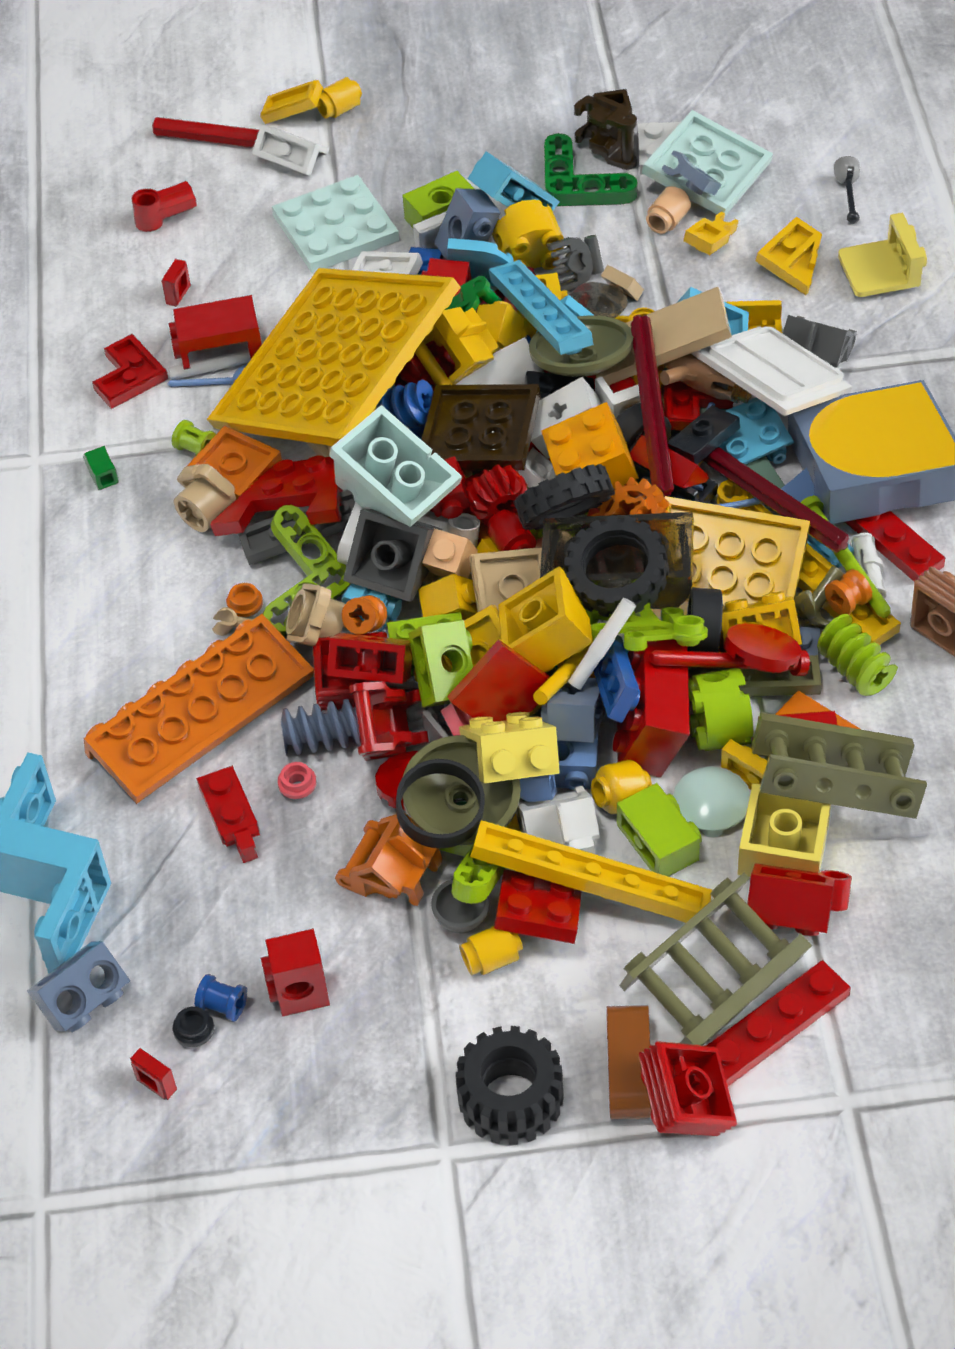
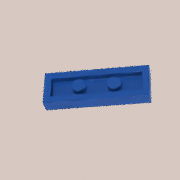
[593,635,640,723]

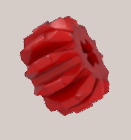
[466,464,528,525]

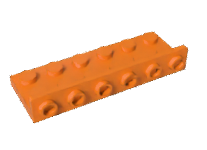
[84,614,314,804]

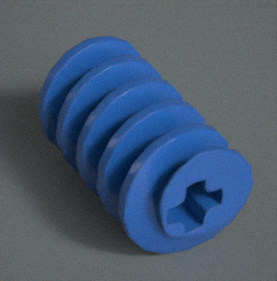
[375,380,434,428]

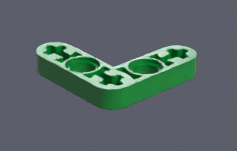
[544,133,638,206]

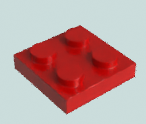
[494,869,582,944]

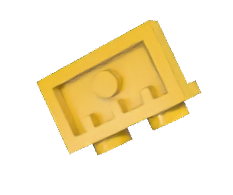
[722,592,802,653]

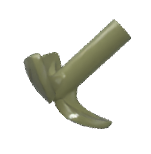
[794,566,844,629]

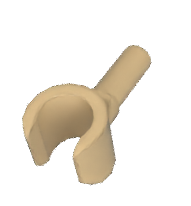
[212,607,253,636]

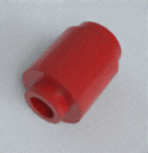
[487,510,536,551]

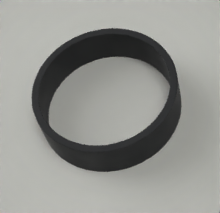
[396,759,485,849]

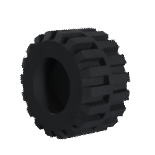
[455,1026,564,1145]

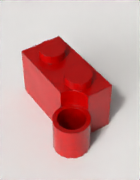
[747,863,852,936]

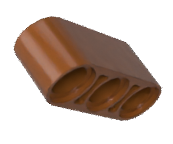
[606,1005,652,1119]

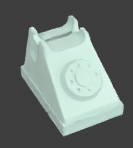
[329,405,462,527]

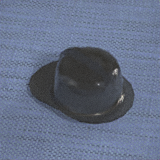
[569,282,628,318]

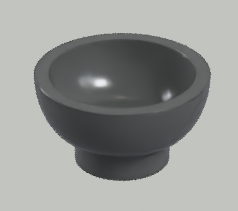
[431,879,490,934]

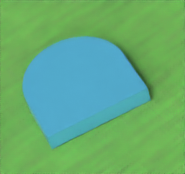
[447,238,514,286]

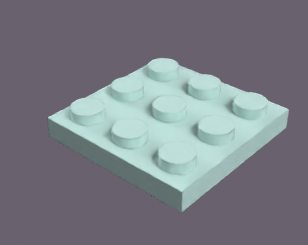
[642,110,773,217]
[272,175,400,273]

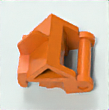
[335,812,442,906]

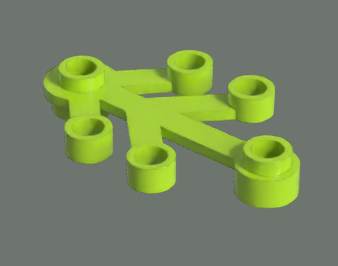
[581,601,708,651]

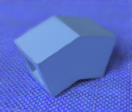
[520,774,557,802]

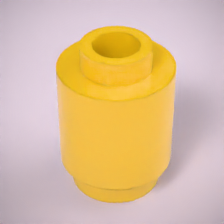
[316,77,362,119]
[459,926,523,975]

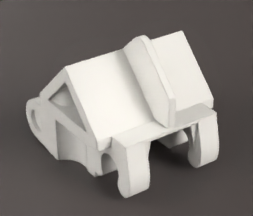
[516,786,599,854]

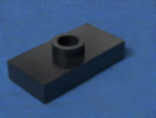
[668,405,740,464]

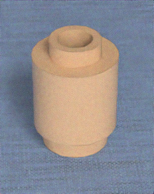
[646,186,691,234]

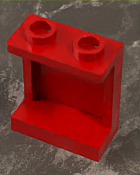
[169,295,262,370]

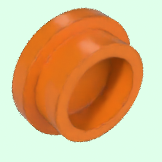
[226,583,263,617]

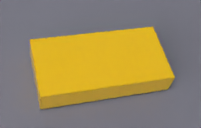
[260,80,323,124]

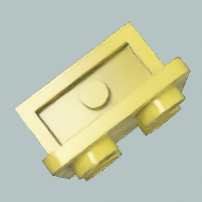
[838,212,927,297]
[459,712,560,783]

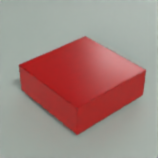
[161,259,191,307]
[130,1048,177,1100]

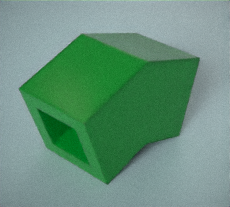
[83,445,119,490]

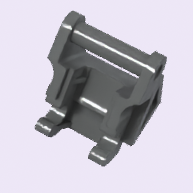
[783,315,857,368]

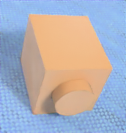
[422,528,478,578]

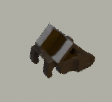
[574,89,637,170]

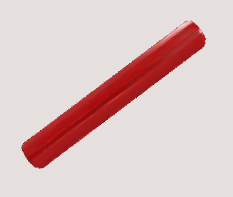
[152,117,260,148]

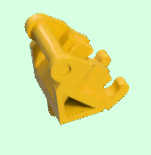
[415,307,501,385]

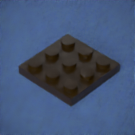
[422,384,541,470]

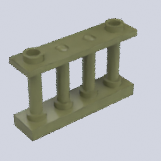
[751,712,927,819]
[619,873,812,1046]

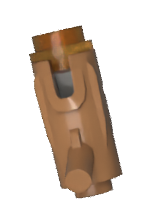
[660,353,752,404]

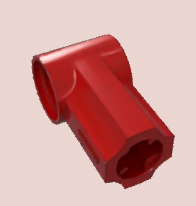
[131,181,197,232]

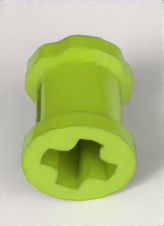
[171,420,216,455]

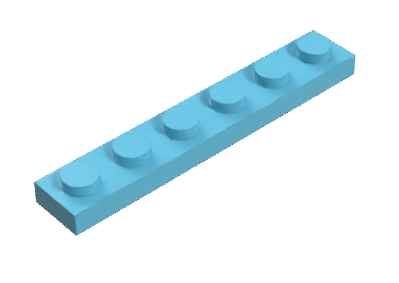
[489,260,594,355]

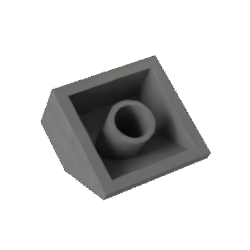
[343,509,443,601]

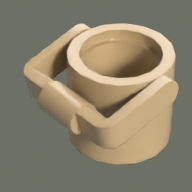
[174,464,236,532]
[286,583,345,646]

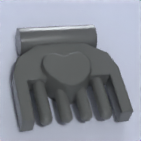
[547,235,604,291]

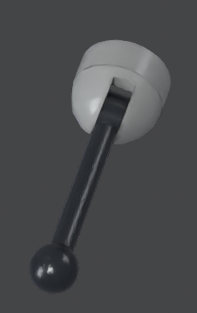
[833,156,860,224]

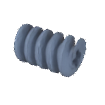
[281,699,361,756]

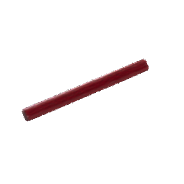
[630,315,674,497]
[702,447,849,553]

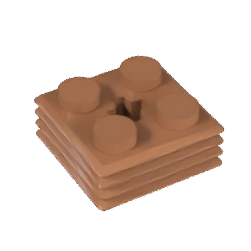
[910,566,955,657]

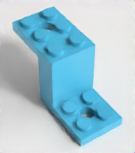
[0,753,112,973]

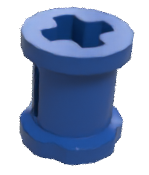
[194,974,247,1022]

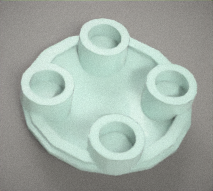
[673,766,750,837]

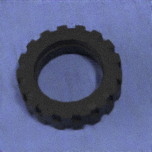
[513,464,615,531]
[564,516,669,617]

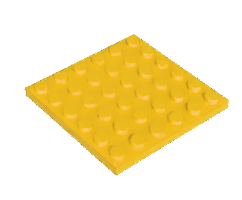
[207,268,460,446]

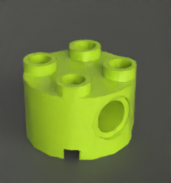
[688,668,754,751]

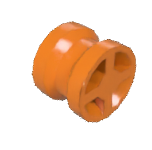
[825,569,872,615]
[342,595,387,635]

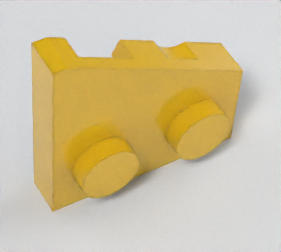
[755,217,822,295]

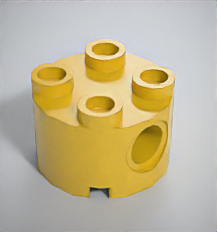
[492,199,564,270]

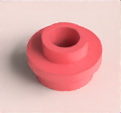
[278,762,316,799]

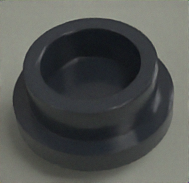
[172,1006,214,1047]

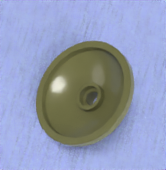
[529,315,633,377]
[402,735,521,845]

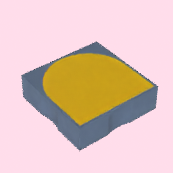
[788,380,955,524]

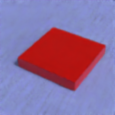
[447,639,550,722]

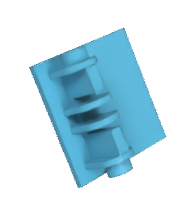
[719,397,794,464]

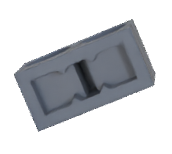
[27,941,130,1032]

